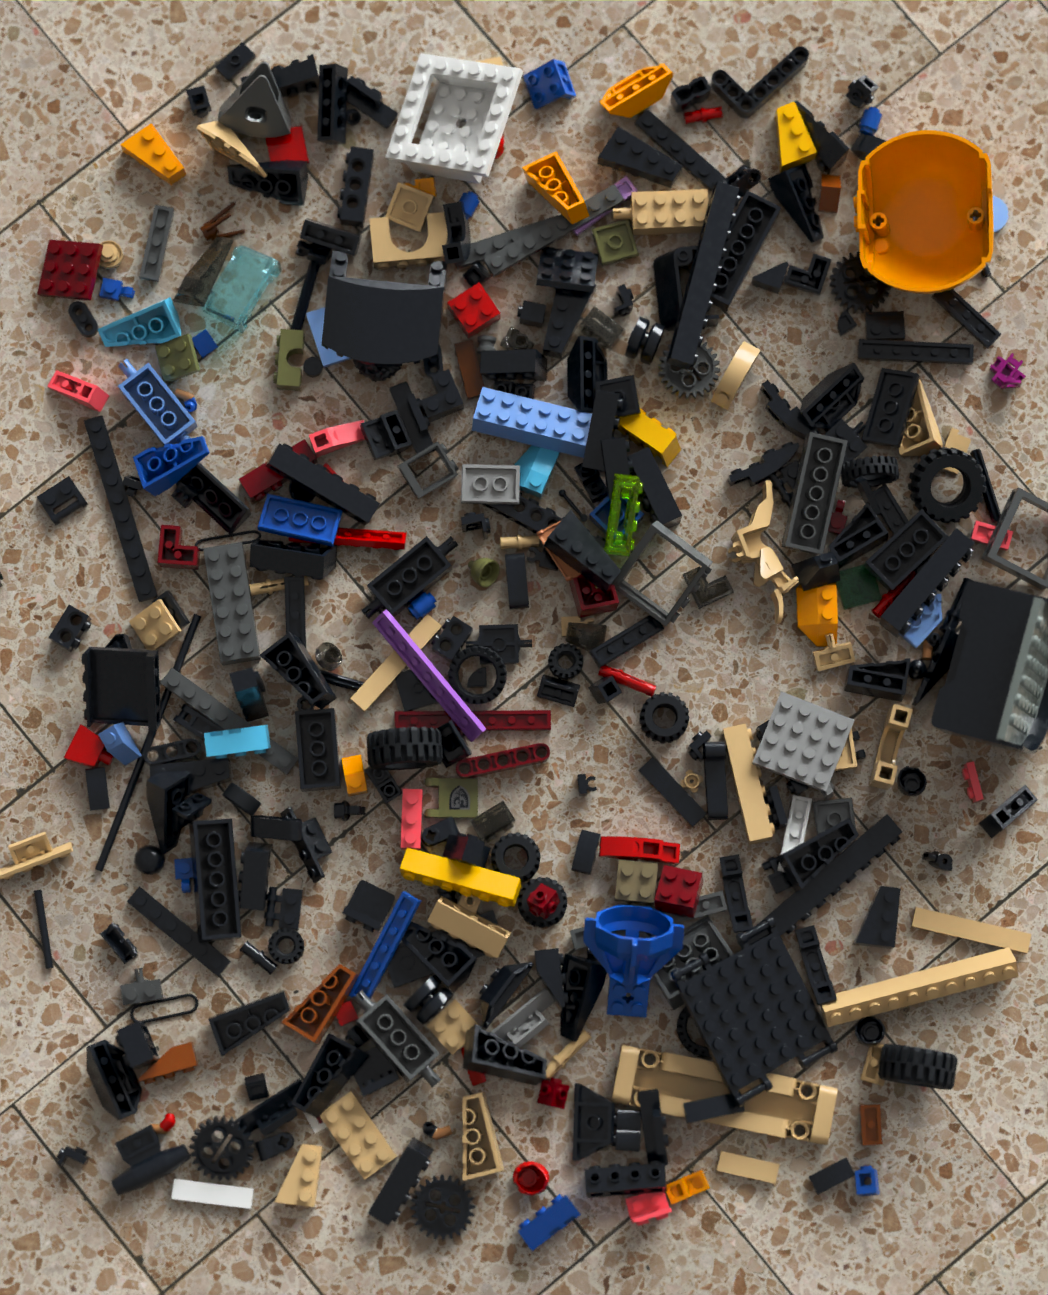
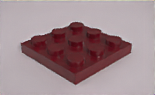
[37,239,103,301]

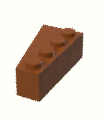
[282,964,359,1045]

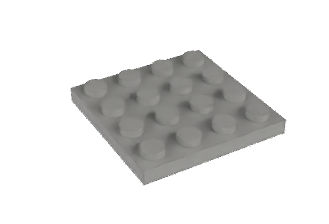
[752,691,854,793]

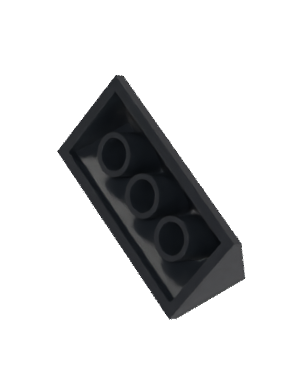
[176,462,251,535]

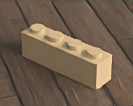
[427,896,511,959]

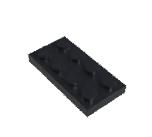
[862,368,920,448]

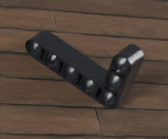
[710,46,809,118]

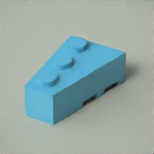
[204,724,271,759]

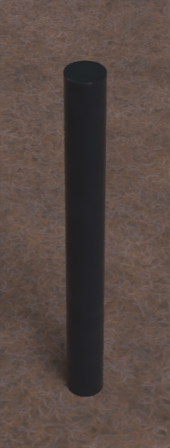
[34,890,54,969]

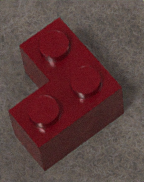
[157,525,200,570]
[569,575,619,618]

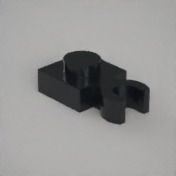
[527,547,559,571]

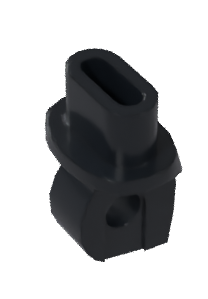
[334,800,365,821]
[922,851,952,871]

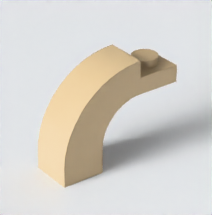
[711,341,761,410]

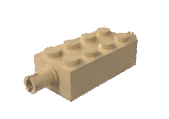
[613,189,708,236]

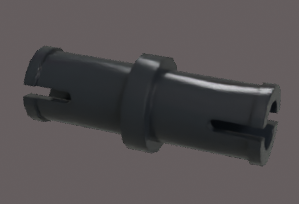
[239,941,278,975]

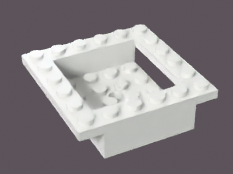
[385,53,523,184]

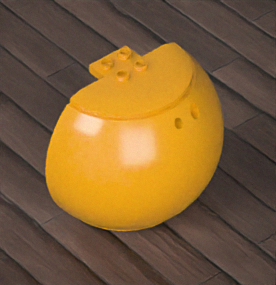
[853,130,994,294]

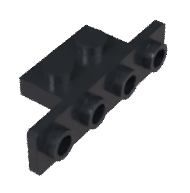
[347,75,398,129]
[390,381,435,456]
[280,806,332,883]
[233,1079,302,1136]
[638,1089,669,1166]

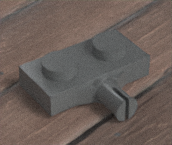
[120,968,163,1005]

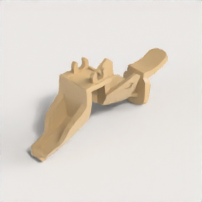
[728,480,799,624]

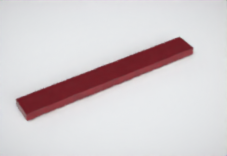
[395,710,551,731]

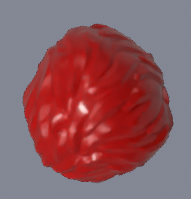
[513,1161,550,1196]

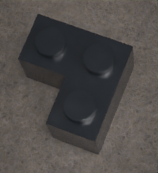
[420,369,464,422]
[442,833,491,868]

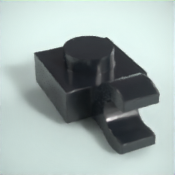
[296,240,331,265]

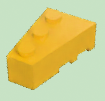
[775,102,817,173]

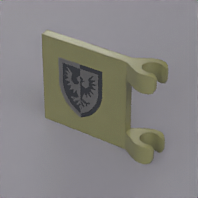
[424,778,478,818]

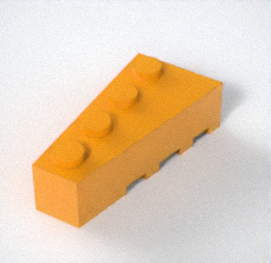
[522,151,589,224]

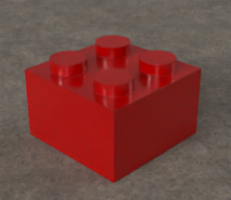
[447,282,501,339]

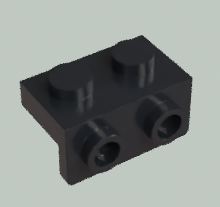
[461,512,491,540]

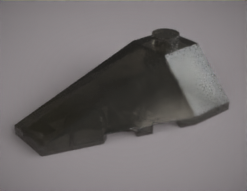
[173,236,234,307]

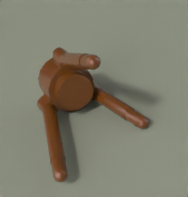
[200,202,245,242]

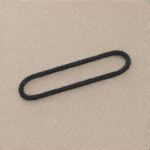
[195,530,261,551]
[130,994,198,1023]

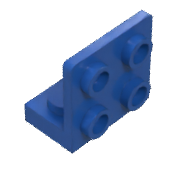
[523,59,576,110]

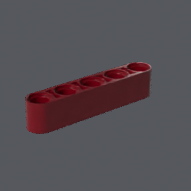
[456,743,550,778]

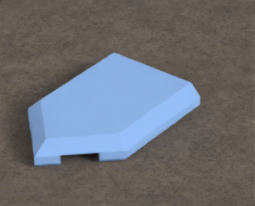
[901,594,942,648]

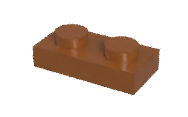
[859,1104,882,1145]

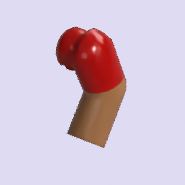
[149,1113,176,1134]

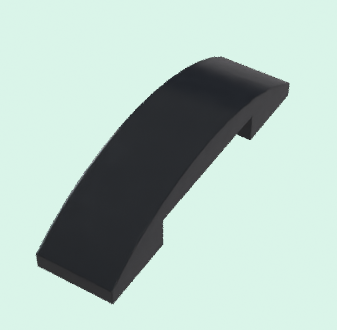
[719,854,753,933]
[795,925,837,1005]

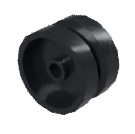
[625,316,665,366]
[404,975,454,1025]

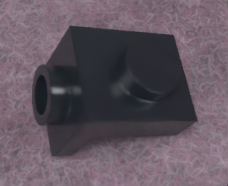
[613,284,634,317]
[688,731,712,762]
[56,1146,90,1166]

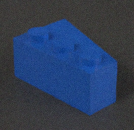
[518,1194,581,1251]

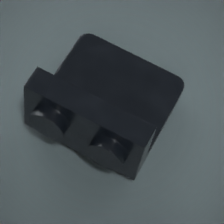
[342,880,395,933]

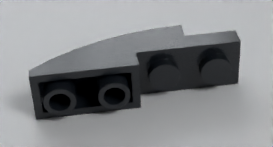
[760,380,819,440]
[727,442,799,487]

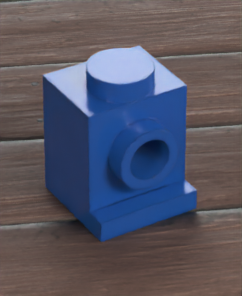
[855,1166,880,1197]

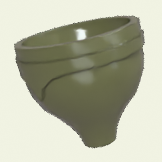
[468,558,500,588]

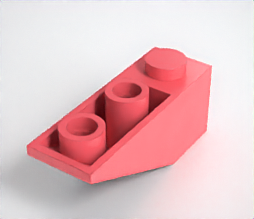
[309,420,365,458]

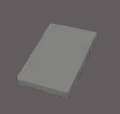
[461,464,520,505]

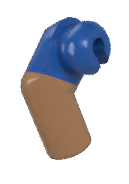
[174,388,197,412]

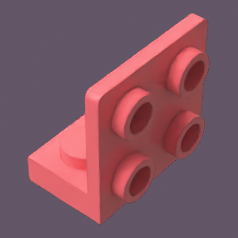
[625,1192,672,1226]

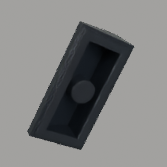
[537,675,580,707]

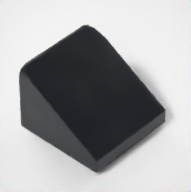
[462,262,492,287]
[245,1073,269,1101]

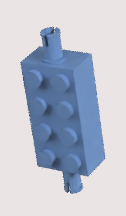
[118,359,198,446]

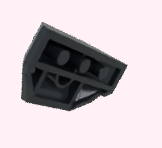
[567,336,607,413]
[800,363,864,429]
[479,962,534,1029]
[87,1039,142,1121]

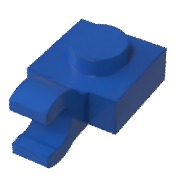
[99,278,135,301]
[174,858,193,893]

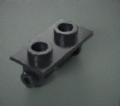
[100,922,138,964]

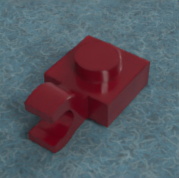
[828,499,848,535]

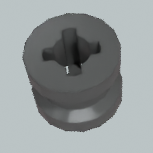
[477,335,496,354]

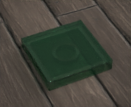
[836,564,882,610]

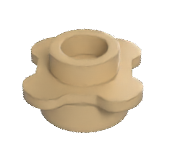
[680,770,703,793]

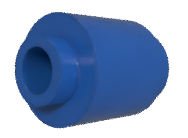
[859,107,882,136]
[458,191,480,220]
[407,592,436,620]

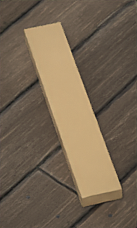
[350,614,442,713]
[911,907,1032,954]

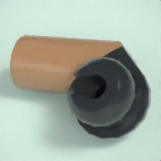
[922,633,941,661]
[423,1121,452,1140]

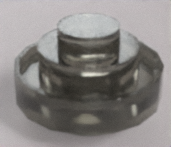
[315,642,342,671]

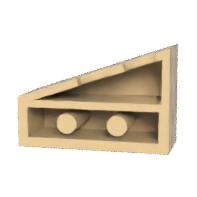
[275,1144,323,1207]

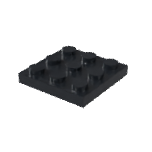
[536,247,599,292]

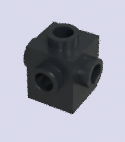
[845,75,879,108]

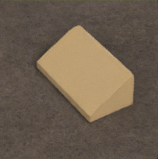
[860,1043,885,1086]

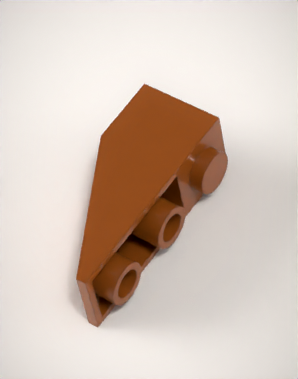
[138,1042,199,1085]

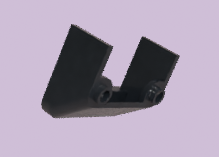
[653,245,719,331]

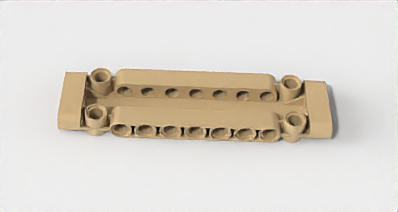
[611,1045,837,1146]

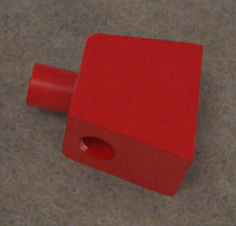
[64,724,114,768]

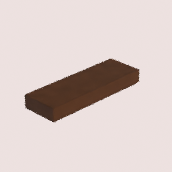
[454,339,484,399]

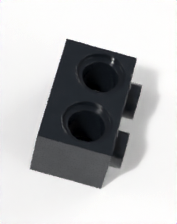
[48,605,92,652]
[431,615,473,663]

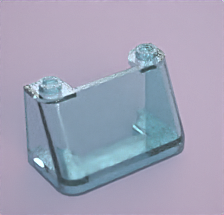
[201,245,282,334]

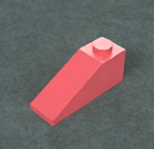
[47,370,109,412]

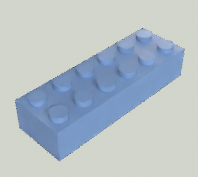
[472,387,592,458]

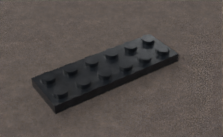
[387,910,506,988]

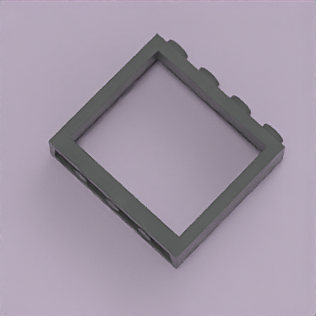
[981,488,1048,590]
[612,520,713,626]

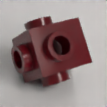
[527,883,560,919]
[537,1077,569,1109]

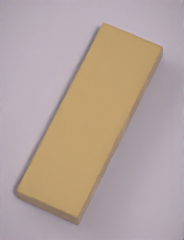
[716,1151,780,1184]

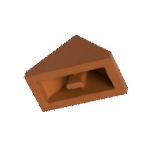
[818,174,841,213]

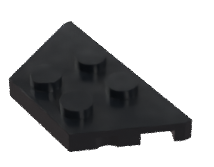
[573,1083,615,1161]

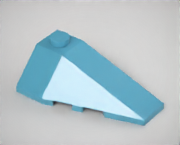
[97,297,181,347]

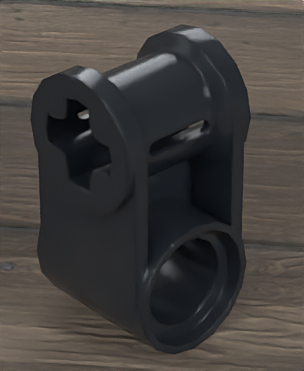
[723,165,761,198]
[421,817,460,847]
[254,1132,294,1162]

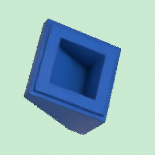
[192,329,218,358]

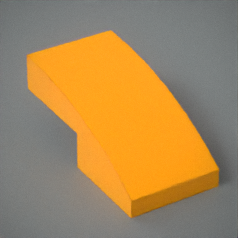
[666,1169,710,1205]

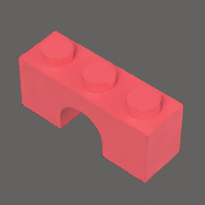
[400,789,423,851]

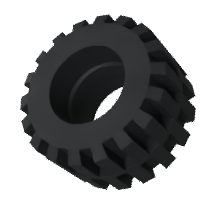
[639,692,689,744]
[491,832,541,882]
[518,877,567,928]

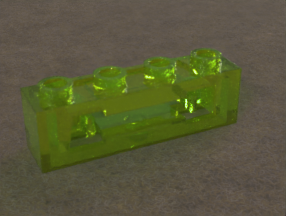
[604,474,643,556]

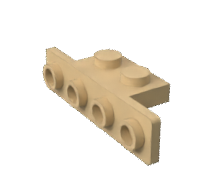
[0,832,73,880]

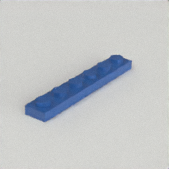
[349,891,421,1000]

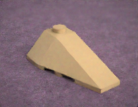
[196,121,267,178]
[898,377,943,456]

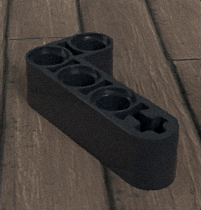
[703,741,728,821]

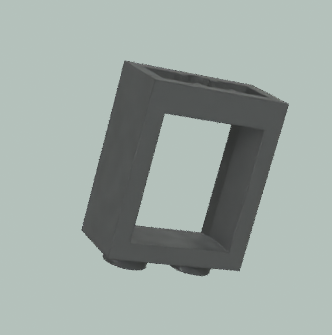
[397,442,458,499]

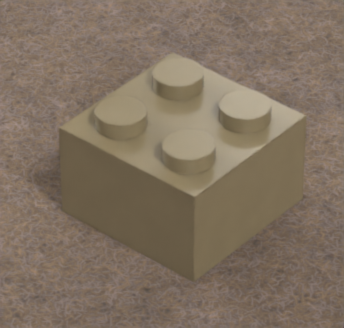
[614,860,658,905]

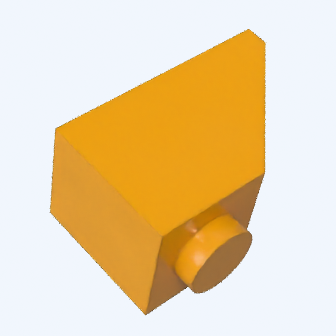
[342,754,368,797]

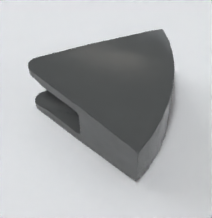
[218,61,292,138]

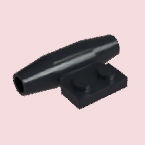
[111,1124,191,1195]

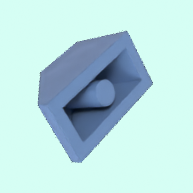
[98,722,142,765]

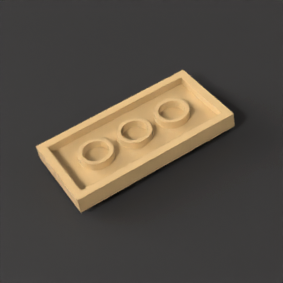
[320,1091,397,1180]

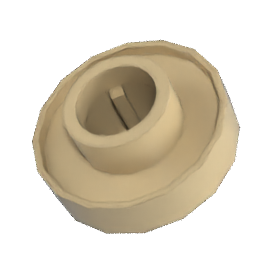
[99,240,123,269]

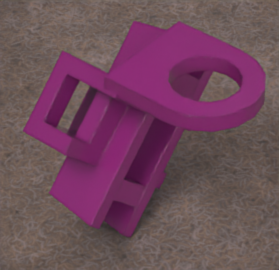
[990,353,1026,389]

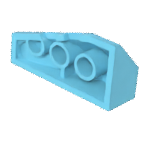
[514,445,561,499]

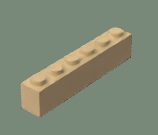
[722,724,775,845]

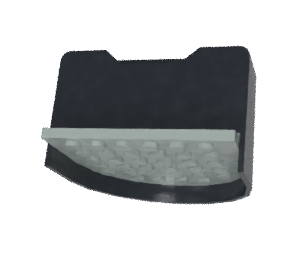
[931,581,1048,755]

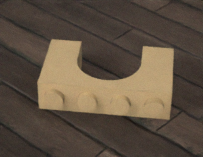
[369,212,447,270]
[869,704,913,790]

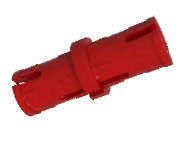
[683,106,723,124]

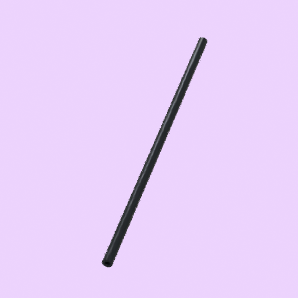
[95,614,201,872]

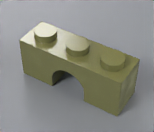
[274,329,305,391]

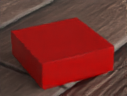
[336,1000,359,1027]

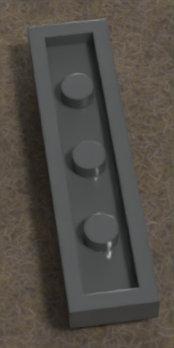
[139,205,175,282]

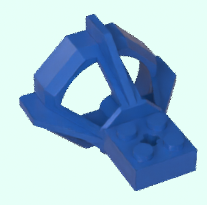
[583,904,684,1018]

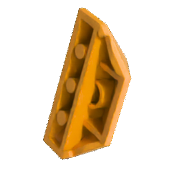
[600,63,673,118]
[796,582,838,647]

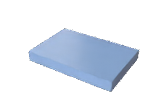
[306,307,352,368]

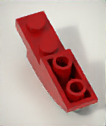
[599,836,680,864]

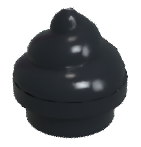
[908,660,927,680]

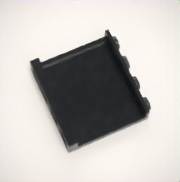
[82,647,161,731]

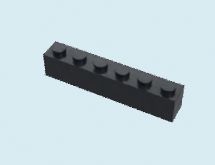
[265,443,380,526]

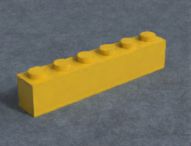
[400,848,521,907]

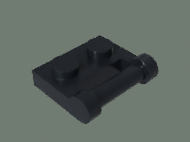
[37,476,88,526]

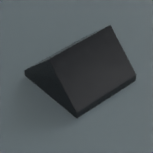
[437,719,472,768]

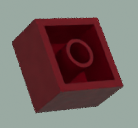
[654,865,703,918]

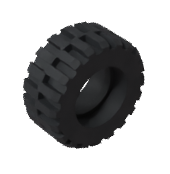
[908,447,986,523]
[366,727,443,770]
[878,1044,958,1090]

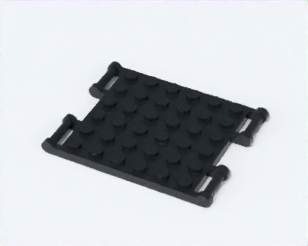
[670,916,838,1108]

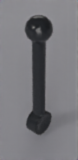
[559,490,588,522]

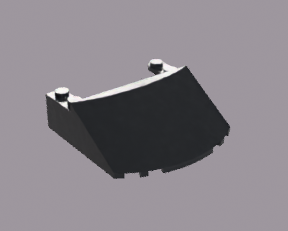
[322,251,447,367]

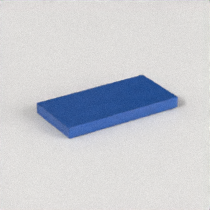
[257,494,343,547]

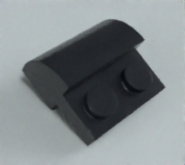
[360,409,412,461]

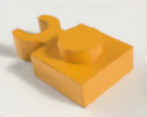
[404,177,436,197]

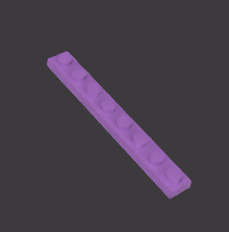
[372,609,486,742]

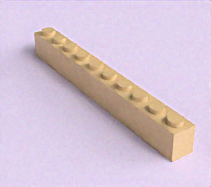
[820,947,1019,1027]

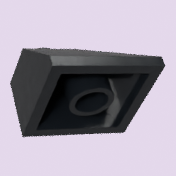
[792,552,841,591]

